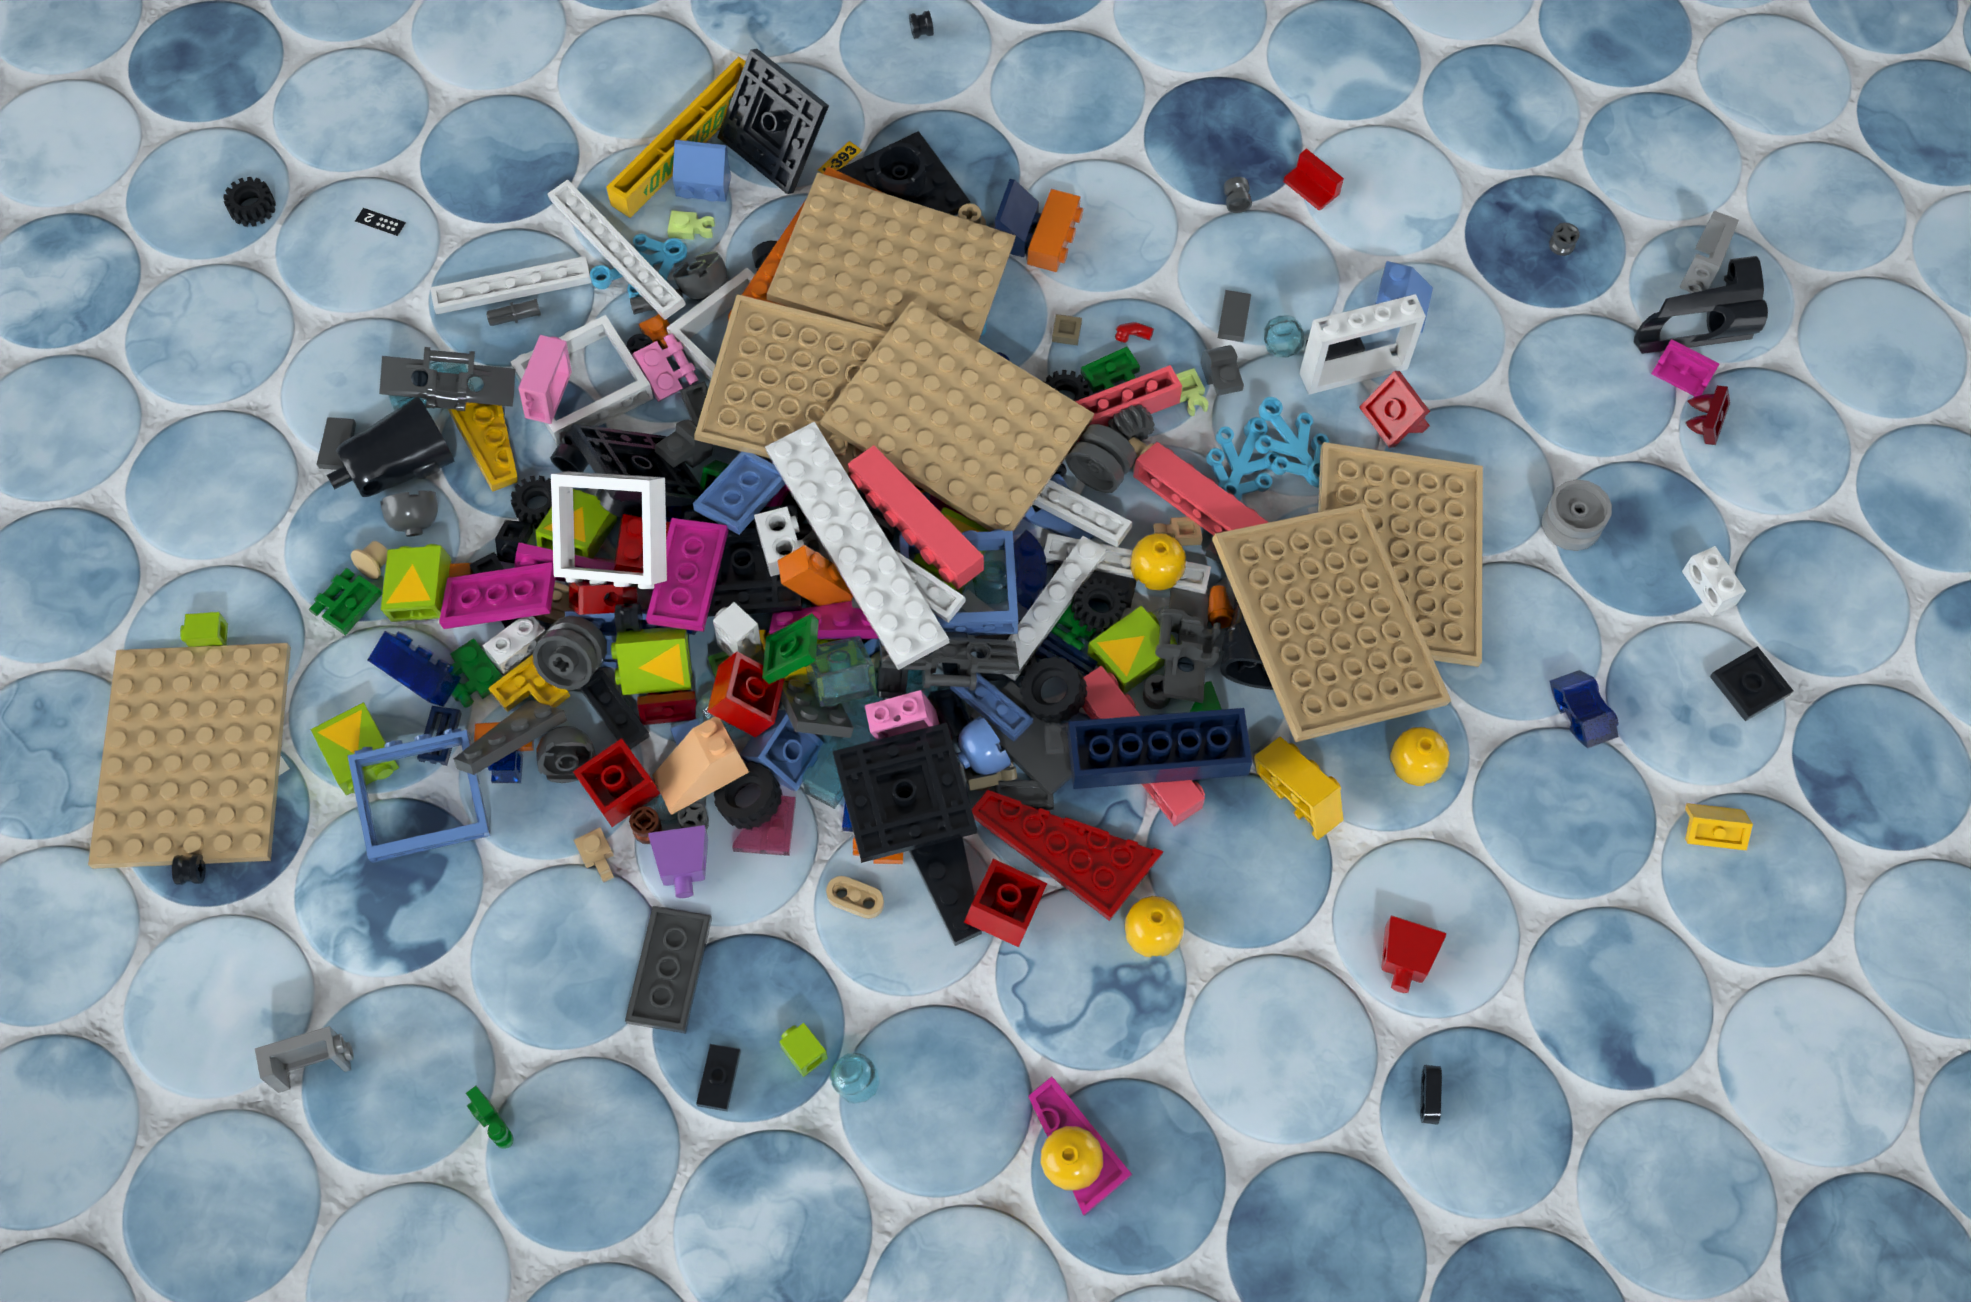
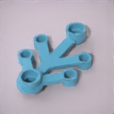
[590,234,688,298]
[1255,397,1329,487]
[1206,417,1280,501]

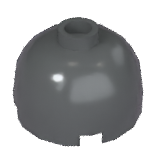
[673,251,727,300]
[380,490,438,537]
[536,726,596,783]

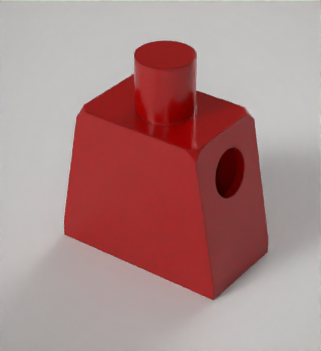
[569,579,638,615]
[1381,915,1447,993]

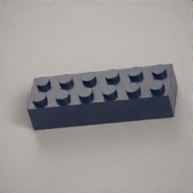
[1067,708,1252,789]

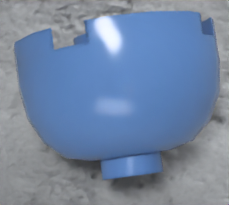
[956,716,1011,775]

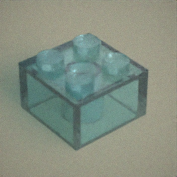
[806,636,877,707]

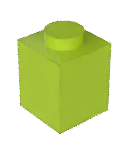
[180,612,228,647]
[779,1023,828,1077]

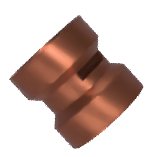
[629,806,662,844]

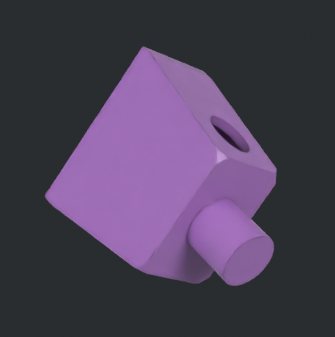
[648,825,708,898]

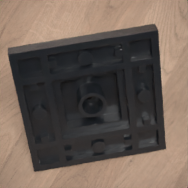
[717,48,829,194]
[837,131,970,216]
[569,424,704,518]
[684,505,802,617]
[833,723,977,863]

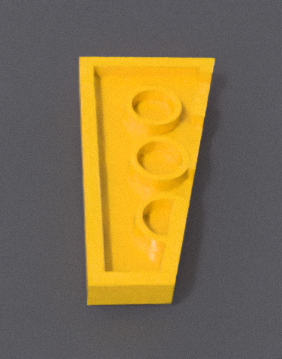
[448,403,518,492]

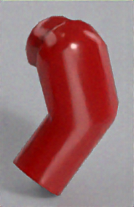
[1115,322,1154,343]

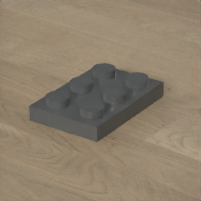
[780,679,854,738]

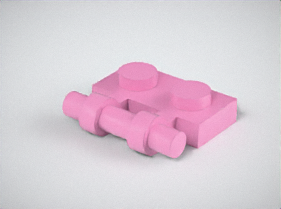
[632,333,699,402]

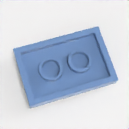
[693,452,785,535]

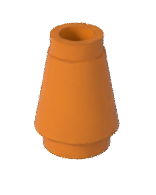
[1208,585,1234,628]

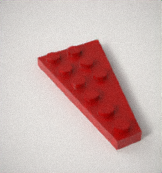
[972,790,1163,921]

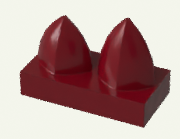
[1685,385,1730,445]
[637,690,699,725]

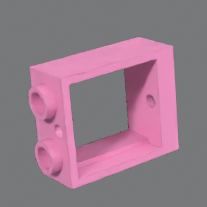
[518,335,572,424]
[865,690,939,740]

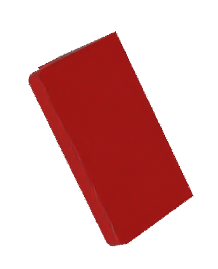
[1283,148,1344,210]

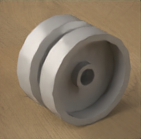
[1542,479,1612,551]

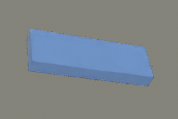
[950,673,1033,742]

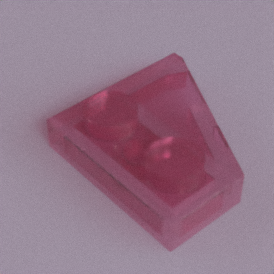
[732,796,796,856]

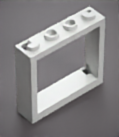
[667,268,755,381]
[1300,294,1426,395]
[510,315,654,445]
[551,471,667,589]

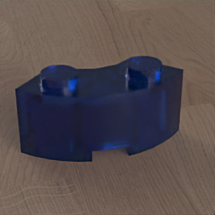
[1013,529,1047,610]
[1549,670,1619,748]

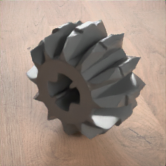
[1108,405,1155,441]

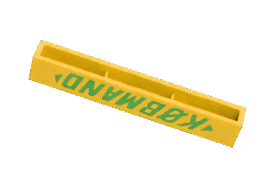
[606,56,746,218]

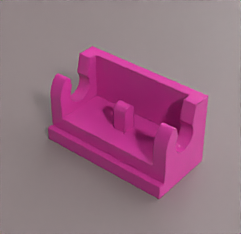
[1651,339,1720,397]

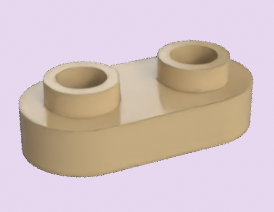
[826,876,884,919]

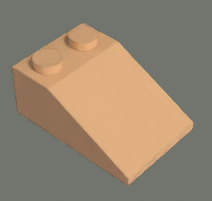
[652,716,749,815]

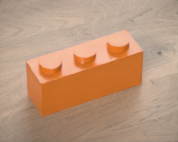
[1027,189,1083,272]
[778,545,853,606]

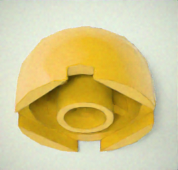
[1130,533,1186,590]
[1390,727,1450,786]
[1124,896,1184,957]
[1040,1126,1103,1191]

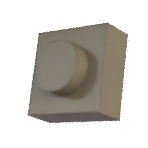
[1052,314,1082,346]

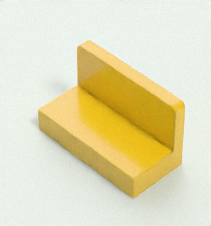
[1685,803,1753,851]

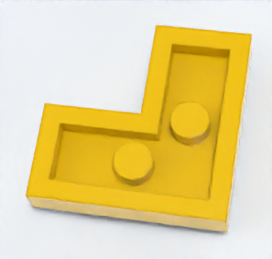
[488,654,570,712]

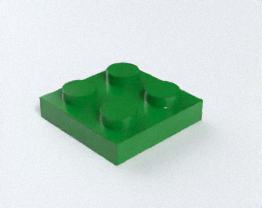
[762,613,819,684]

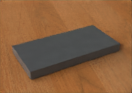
[970,681,1072,795]
[625,906,712,1034]

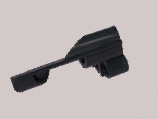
[1634,256,1768,354]

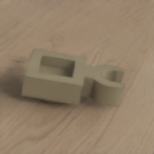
[964,761,1017,791]

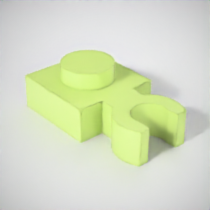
[667,210,715,240]
[1176,368,1208,416]

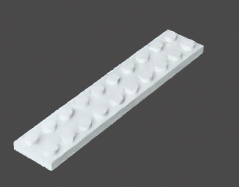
[765,422,949,670]

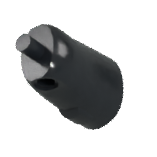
[327,396,455,497]
[1220,597,1274,690]

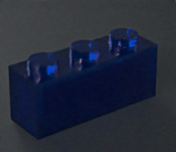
[367,631,462,707]

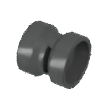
[1224,177,1252,213]

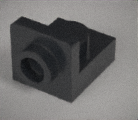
[495,520,533,563]

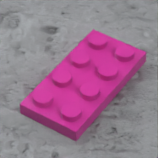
[646,518,729,632]
[439,562,556,629]

